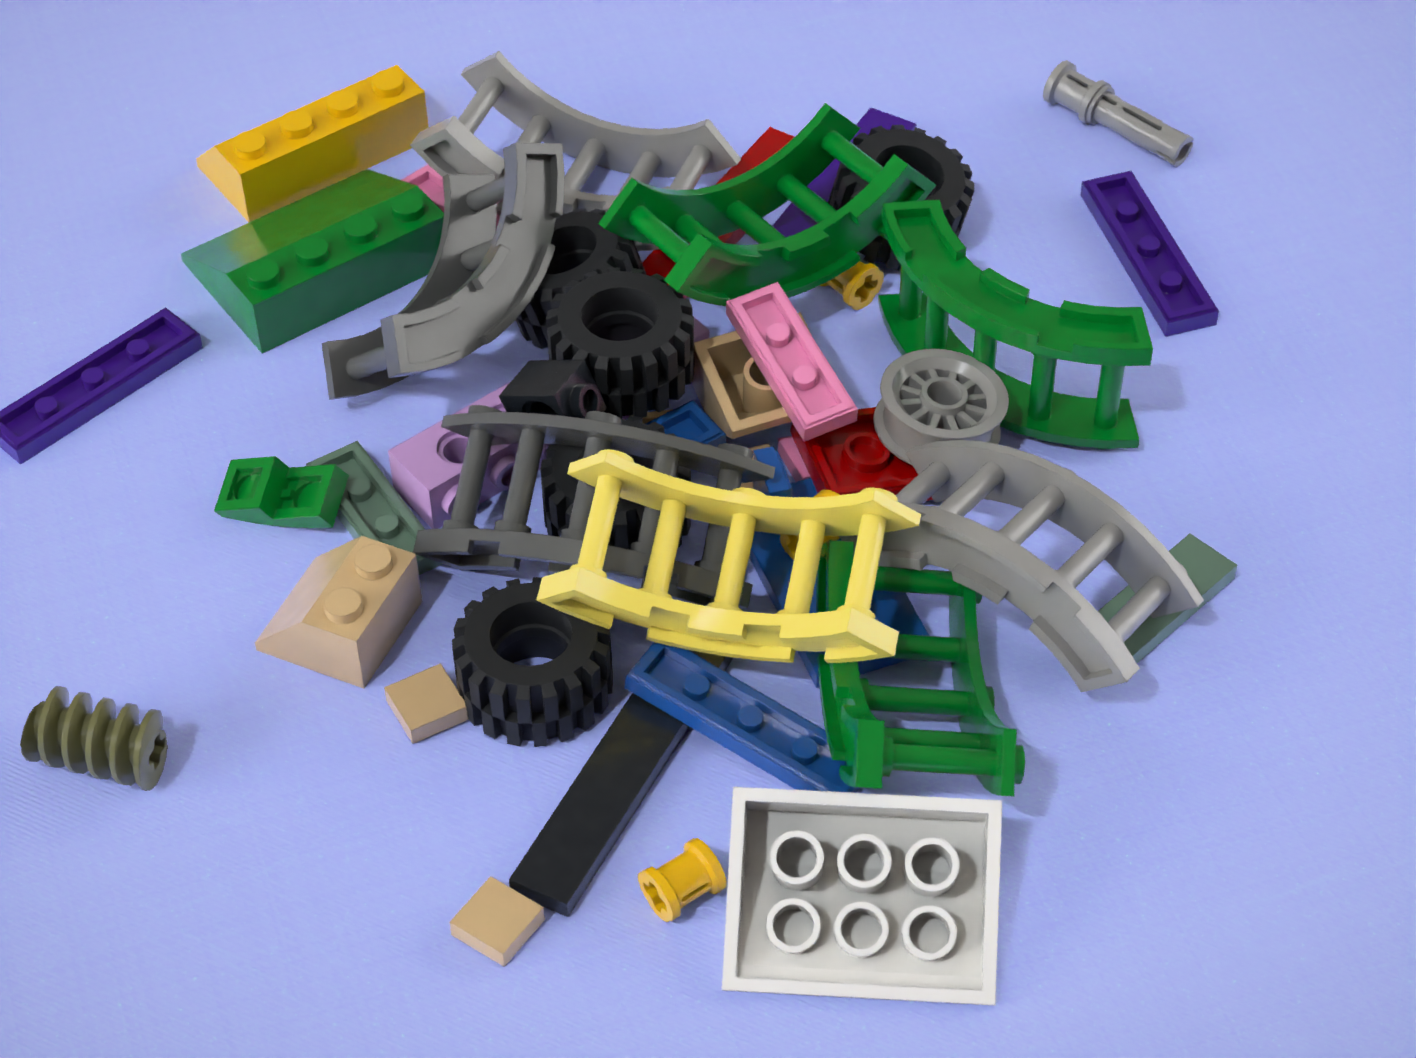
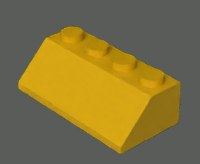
[196,65,429,222]

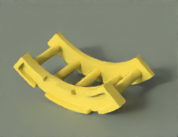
[536,449,921,663]

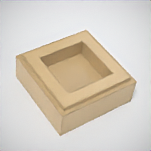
[384,663,469,744]
[449,876,545,967]

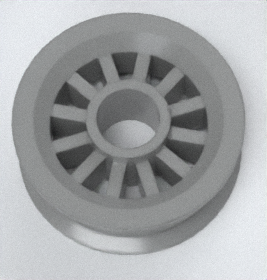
[873,349,1009,465]

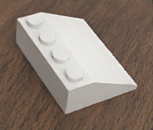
[722,787,1002,1006]

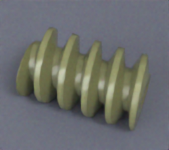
[20,686,168,791]

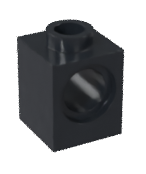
[499,359,607,419]

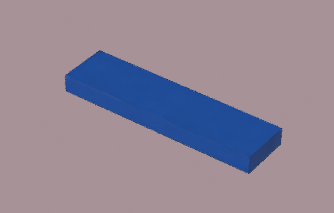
[624,642,860,793]

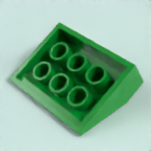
[181,169,444,354]

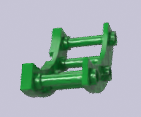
[598,103,936,306]
[878,199,1153,450]
[816,540,1025,796]

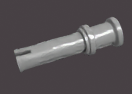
[1043,60,1194,167]

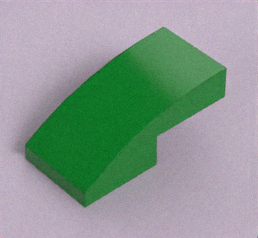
[214,456,349,528]

